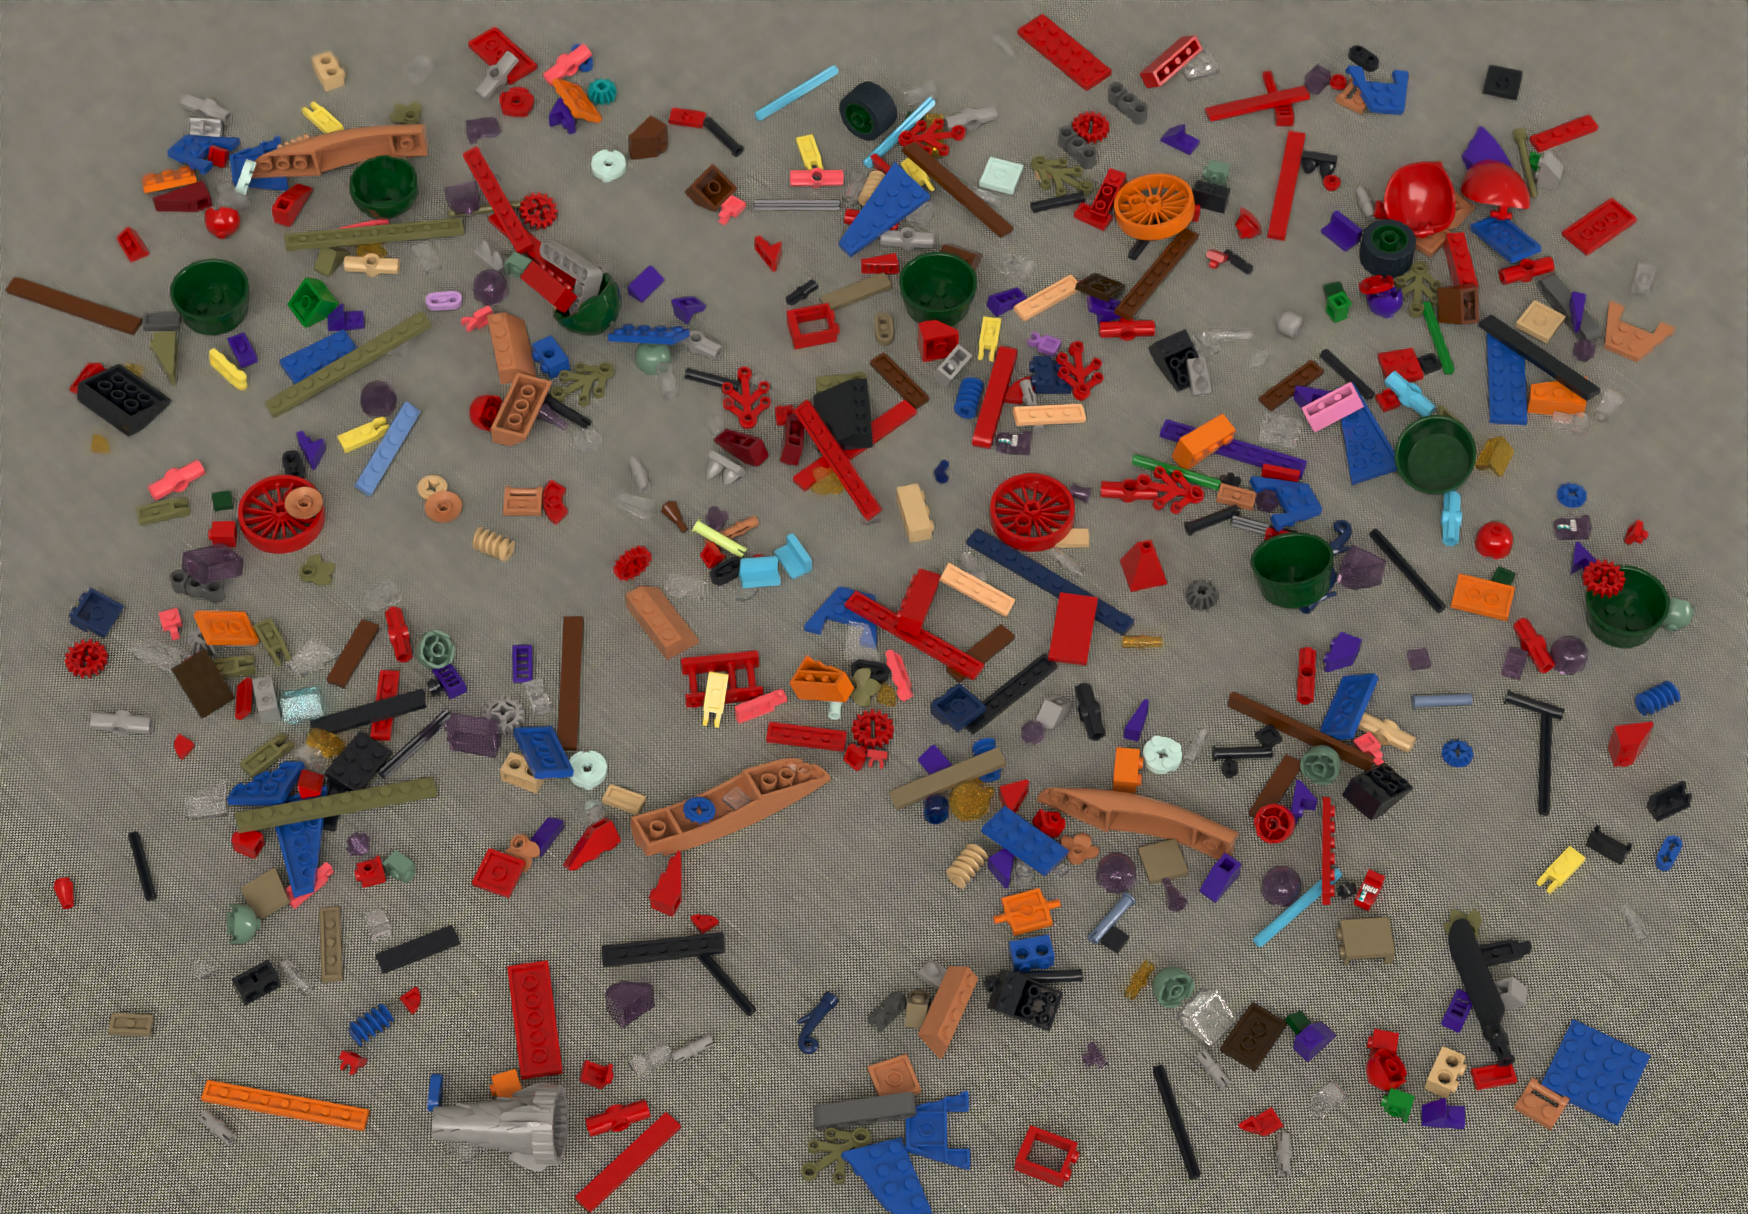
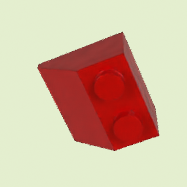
[918,320,959,363]
[1608,721,1654,767]

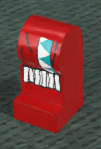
[1354,869,1386,912]

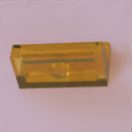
[1475,436,1514,477]

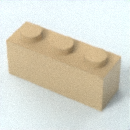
[896,483,934,543]

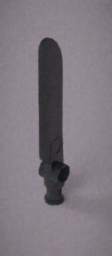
[1448,918,1516,1067]

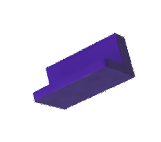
[1321,210,1362,252]

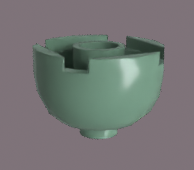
[635,343,671,375]
[1662,598,1695,632]
[415,630,455,670]
[1300,745,1341,785]
[227,903,260,945]
[1152,966,1194,1008]

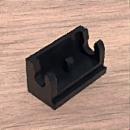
[1192,180,1231,214]
[1646,781,1692,822]
[1586,825,1633,865]

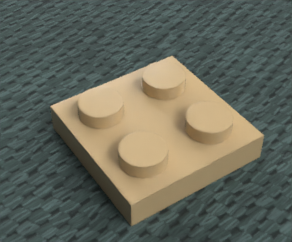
[1515,300,1566,343]

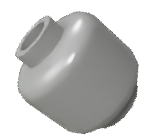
[1276,311,1304,338]

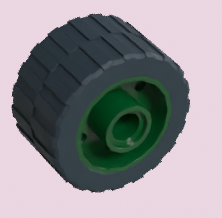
[839,81,897,141]
[1359,219,1416,278]

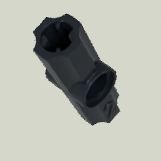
[1074,683,1105,741]

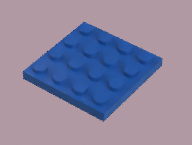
[1541,1019,1651,1125]

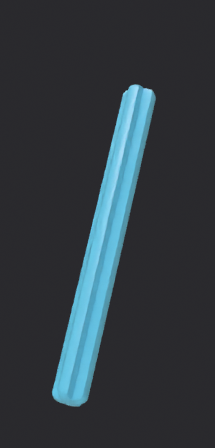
[755,65,838,121]
[863,97,935,168]
[1253,868,1342,947]

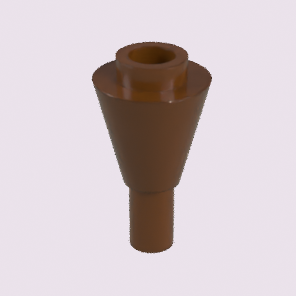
[661,501,688,533]

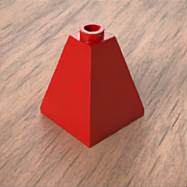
[1120,539,1167,592]

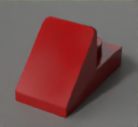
[754,235,782,272]

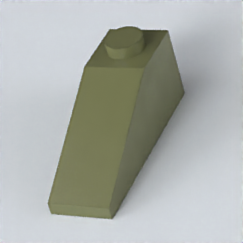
[150,331,178,386]

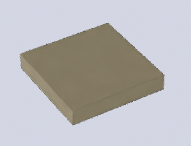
[1137,839,1188,885]
[241,867,291,920]

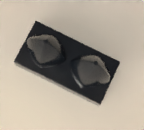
[1301,150,1338,179]

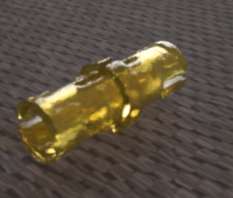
[1122,634,1162,649]
[1123,960,1155,1000]

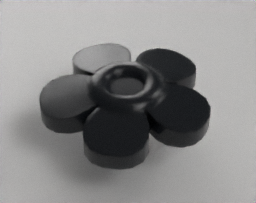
[1220,473,1242,487]

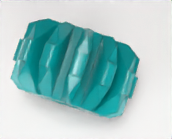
[587,78,617,106]

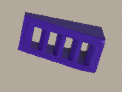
[987,287,1027,316]
[1569,292,1586,333]
[512,645,533,683]
[432,663,467,700]
[1124,699,1149,742]
[1441,988,1472,1033]

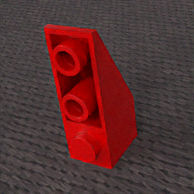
[1089,168,1127,218]
[271,183,313,227]
[563,817,621,871]
[649,850,682,917]

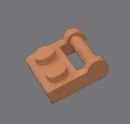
[1335,77,1367,115]
[503,486,543,516]
[1514,1077,1570,1130]

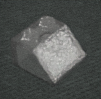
[1175,987,1236,1048]

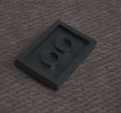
[324,731,392,792]

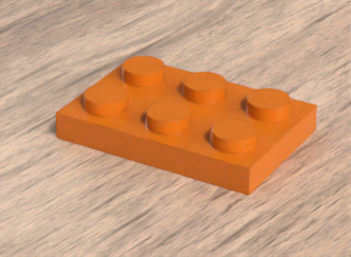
[552,78,603,123]
[141,165,197,193]
[1450,573,1515,621]
[193,611,260,646]

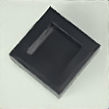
[1417,352,1442,375]
[1255,724,1282,747]
[1101,926,1129,954]

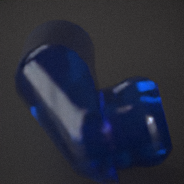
[933,459,950,484]

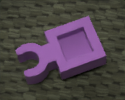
[1027,332,1062,357]

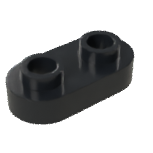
[1348,45,1379,72]
[282,450,306,479]
[710,557,741,585]
[851,660,889,683]

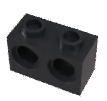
[231,959,281,1006]

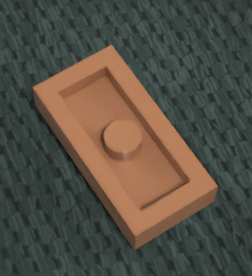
[1216,483,1257,511]

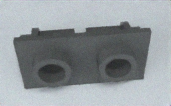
[868,991,907,1033]

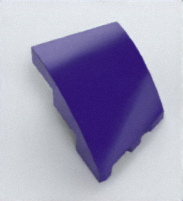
[1461,126,1513,170]

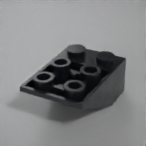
[1148,329,1199,392]
[1342,763,1414,821]
[987,970,1063,1031]

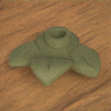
[389,100,422,124]
[299,554,336,586]
[849,668,882,707]
[1443,909,1482,939]

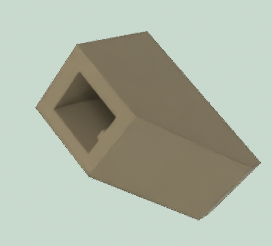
[905,989,931,1029]

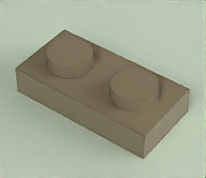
[108,1013,154,1037]

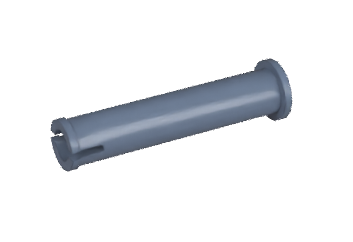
[1412,693,1473,710]
[1087,892,1136,945]

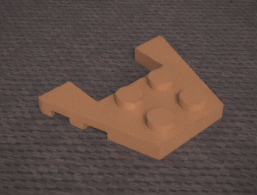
[1604,301,1676,362]

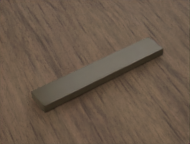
[889,747,1007,811]

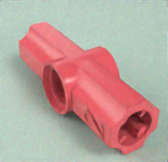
[542,43,592,86]
[789,168,844,188]
[147,460,205,501]

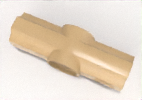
[344,253,400,277]
[1358,712,1416,753]

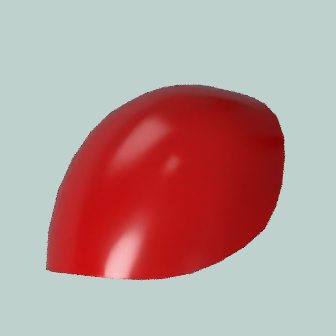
[1460,159,1531,221]
[1384,161,1456,239]

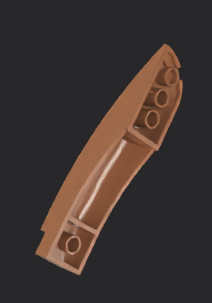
[251,124,428,178]
[1037,787,1239,860]

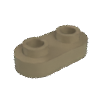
[874,313,894,345]

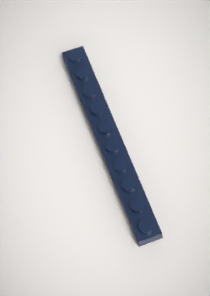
[966,528,1135,637]

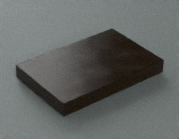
[1075,272,1126,302]
[171,648,235,719]
[1220,1002,1287,1072]

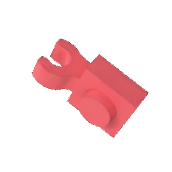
[718,195,746,225]
[461,305,493,332]
[158,608,182,640]
[1353,731,1384,766]

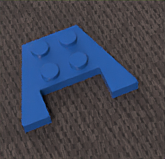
[1345,65,1409,115]
[167,135,240,175]
[229,135,288,191]
[1249,476,1322,531]
[804,586,877,650]
[906,1091,970,1170]

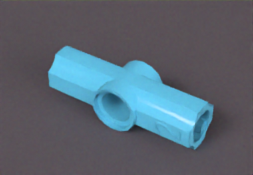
[1384,371,1436,417]
[1441,491,1462,547]

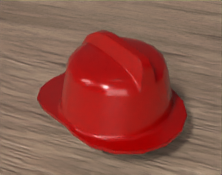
[1235,207,1262,239]

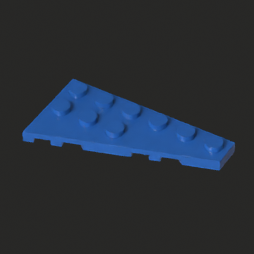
[839,162,930,258]
[1337,383,1398,485]
[275,785,328,898]
[841,1137,933,1214]

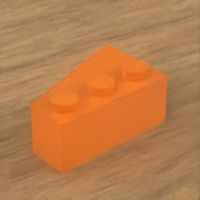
[1527,377,1587,419]
[1171,413,1236,470]
[789,655,854,702]

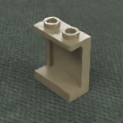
[1335,917,1395,965]

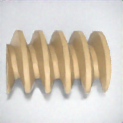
[858,170,885,206]
[473,527,515,562]
[946,844,988,889]

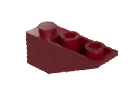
[153,180,213,212]

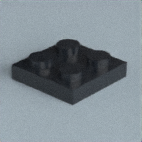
[1482,64,1523,100]

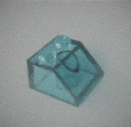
[280,686,323,724]

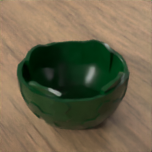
[349,155,419,220]
[553,272,622,336]

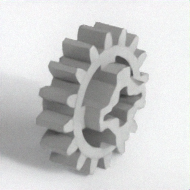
[482,695,525,736]

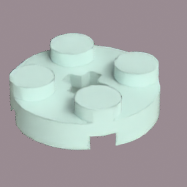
[591,150,626,183]
[235,159,257,195]
[1142,735,1182,774]
[569,750,608,790]

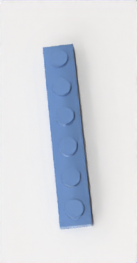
[354,401,421,497]

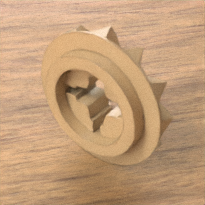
[417,475,448,500]

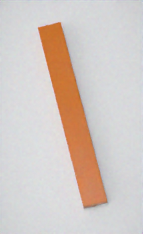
[201,1080,370,1131]

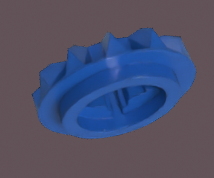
[1557,481,1587,508]
[1441,739,1474,768]
[683,797,715,825]

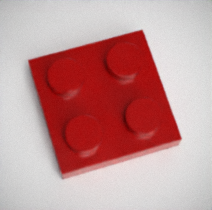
[1377,347,1424,382]
[472,848,526,899]

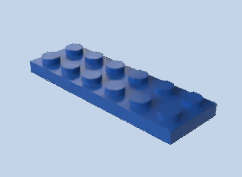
[1486,333,1527,425]

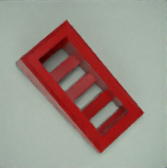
[1273,104,1294,127]
[861,253,899,274]

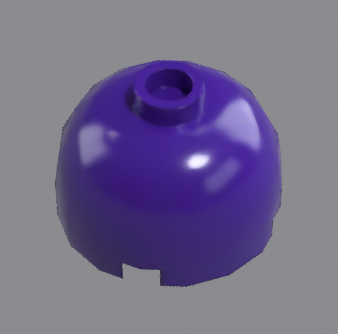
[1366,287,1403,319]

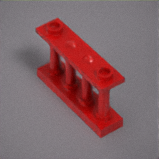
[681,650,763,708]

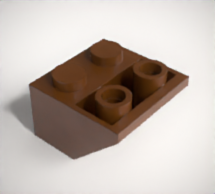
[1437,283,1479,325]

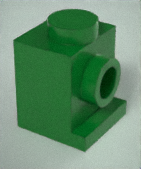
[1325,291,1352,324]
[1381,1088,1415,1123]

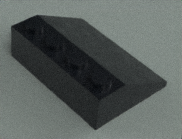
[77,364,171,437]
[813,378,873,452]

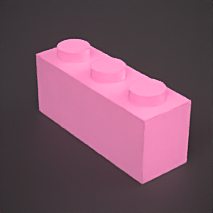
[1302,382,1364,432]

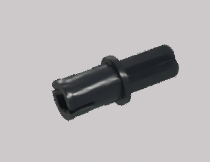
[785,279,818,306]

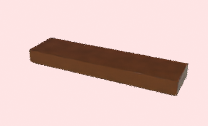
[870,352,930,409]
[1259,360,1324,412]
[326,619,380,689]
[946,624,1015,683]
[1248,754,1301,818]

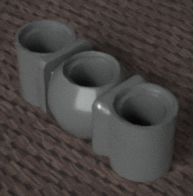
[1107,82,1148,125]
[1058,125,1097,170]
[170,569,225,603]

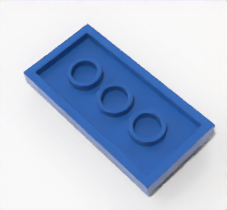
[1470,217,1541,264]
[608,324,690,345]
[279,329,357,385]
[1319,673,1379,740]
[513,726,574,779]
[981,806,1069,877]

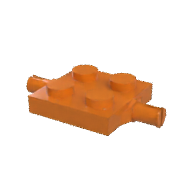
[993,888,1061,936]

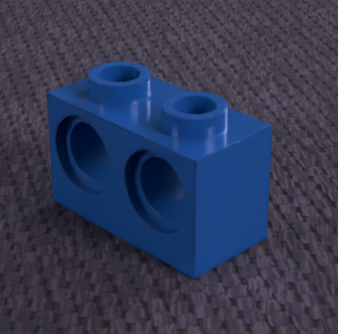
[1008,935,1055,972]

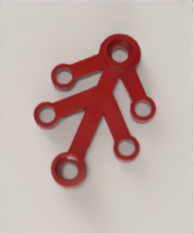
[898,118,966,156]
[1056,341,1104,401]
[722,366,771,429]
[1135,466,1204,515]

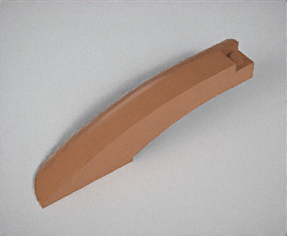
[631,758,831,857]

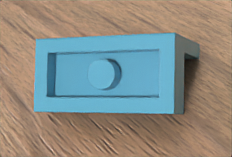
[774,533,812,579]
[739,556,781,588]

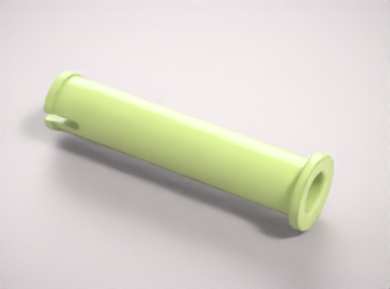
[691,519,747,558]

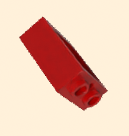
[786,303,840,349]
[1014,1125,1080,1188]

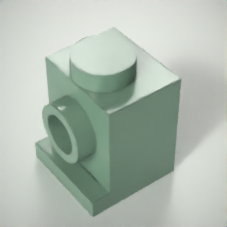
[1203,160,1230,187]
[504,251,532,279]
[382,850,416,883]

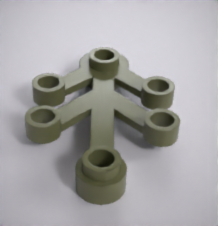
[1031,155,1093,197]
[1394,261,1442,318]
[551,362,615,407]
[801,1127,871,1185]

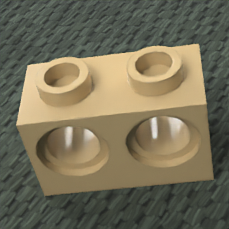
[311,51,346,92]
[500,752,545,794]
[1424,1046,1467,1099]

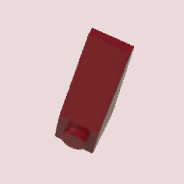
[779,413,804,466]
[714,429,769,467]

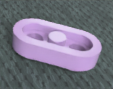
[426,291,462,311]

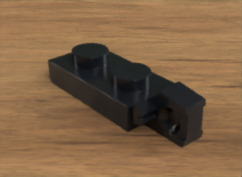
[1480,939,1532,967]

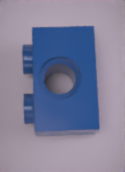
[531,335,570,379]

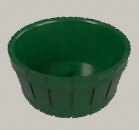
[899,252,977,327]
[170,258,249,336]
[1394,415,1476,496]
[1250,532,1334,609]
[1585,565,1670,648]

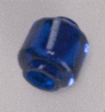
[923,795,949,825]

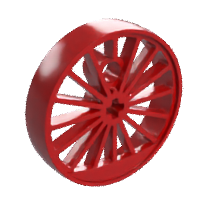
[989,473,1075,552]
[238,475,325,554]

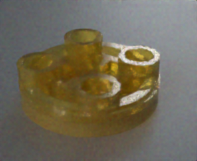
[305,728,346,758]
[949,781,990,822]

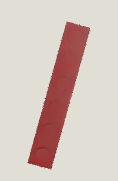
[1322,797,1335,905]

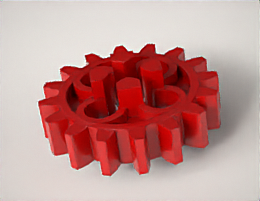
[1072,111,1110,144]
[519,191,558,230]
[613,545,652,582]
[1582,559,1625,598]
[64,639,108,679]
[852,709,894,750]

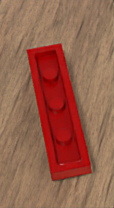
[1529,114,1598,153]
[370,670,400,741]
[766,722,847,752]

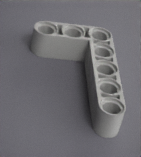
[540,242,603,315]

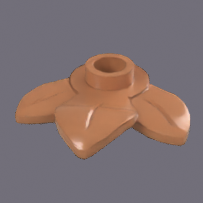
[1061,833,1100,865]
[504,834,540,873]

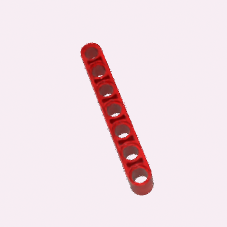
[972,345,1018,449]

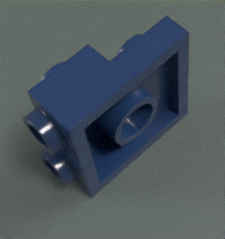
[1029,356,1072,394]
[68,587,124,639]
[931,683,986,733]

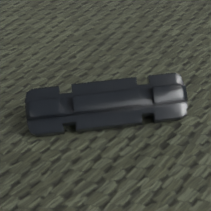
[1223,249,1254,275]

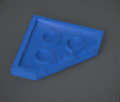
[227,761,305,806]

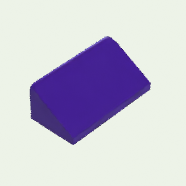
[628,265,665,303]
[918,744,953,775]
[530,817,564,857]

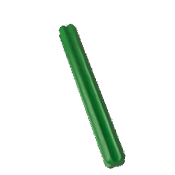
[1423,301,1455,375]
[1132,454,1221,490]

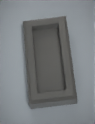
[143,312,181,331]

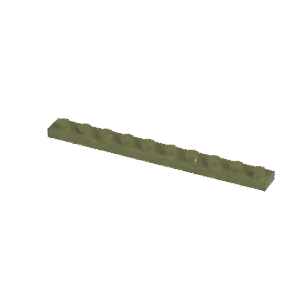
[284,218,464,251]
[264,311,432,419]
[235,777,437,833]

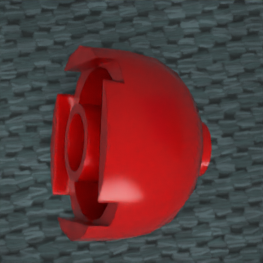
[204,207,241,239]
[469,394,503,432]
[1475,521,1513,560]
[1254,804,1295,844]
[1365,1048,1407,1091]

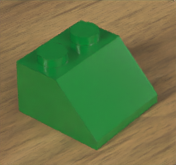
[287,277,339,328]

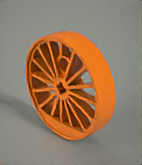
[1114,173,1195,241]

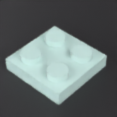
[979,157,1024,195]

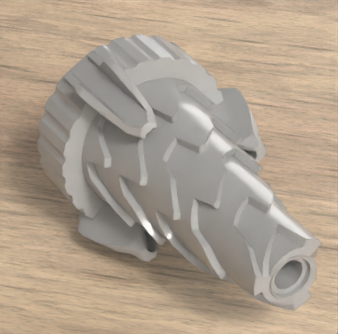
[432,1082,568,1172]

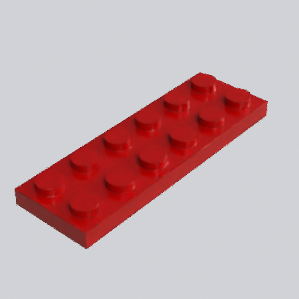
[1017,14,1112,92]
[507,960,563,1080]

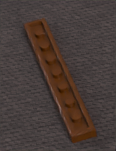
[902,142,1014,238]
[1114,228,1199,321]
[6,276,142,336]
[557,616,584,750]
[1228,691,1374,771]

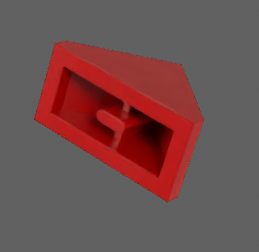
[999,779,1030,813]

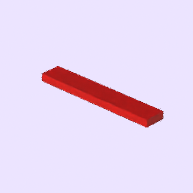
[1205,86,1310,122]
[575,1112,681,1213]

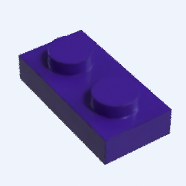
[227,332,258,368]

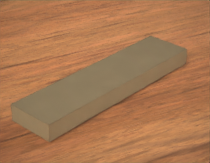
[820,272,892,311]
[319,906,343,983]

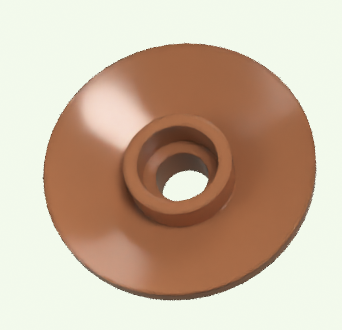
[285,487,323,519]
[424,491,462,523]

